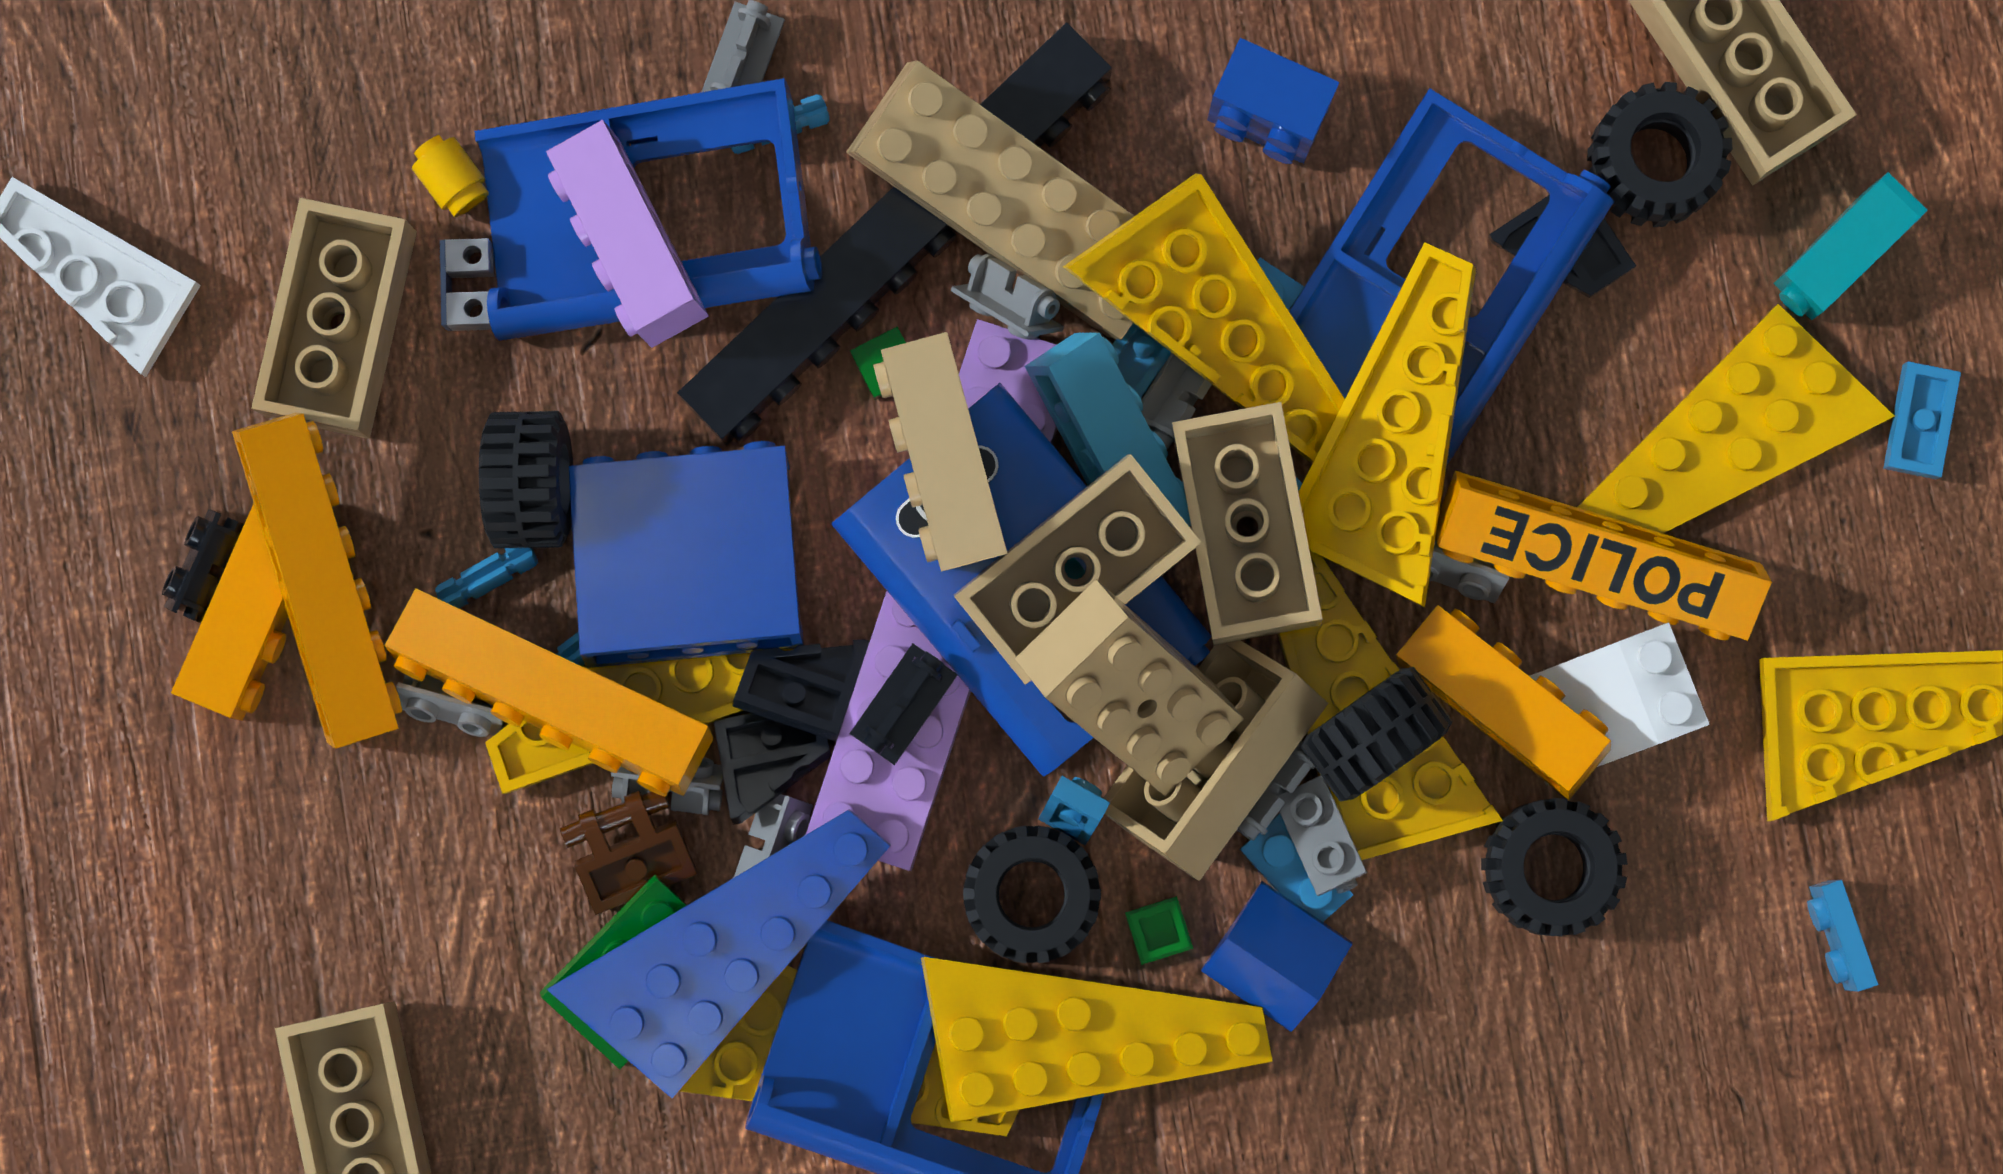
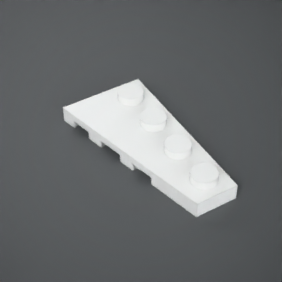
[0,177,201,377]

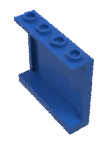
[569,441,804,668]

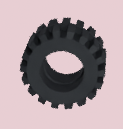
[1587,82,1733,227]
[479,411,573,548]
[1301,667,1453,801]
[1481,798,1628,937]
[963,825,1101,963]

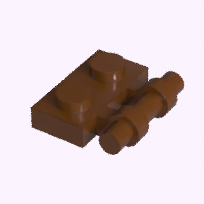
[560,790,697,915]

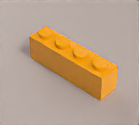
[171,503,288,721]
[1396,605,1611,800]

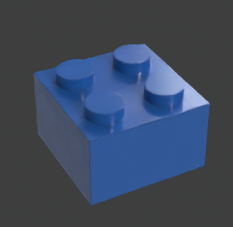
[1207,38,1340,164]

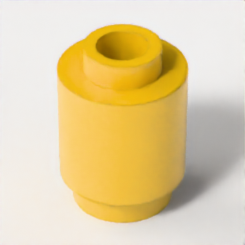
[412,135,489,218]

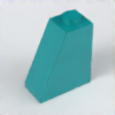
[1773,172,1928,320]

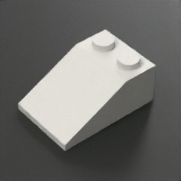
[1530,622,1710,785]

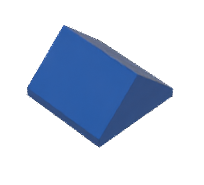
[1201,881,1353,1032]

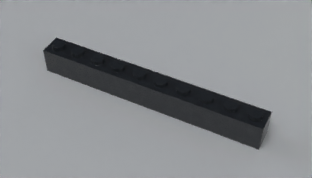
[677,22,1112,446]

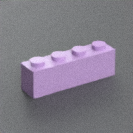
[546,120,709,348]

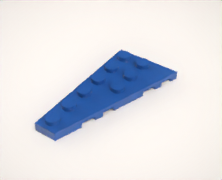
[547,809,891,1098]

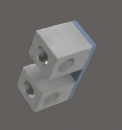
[440,238,494,331]

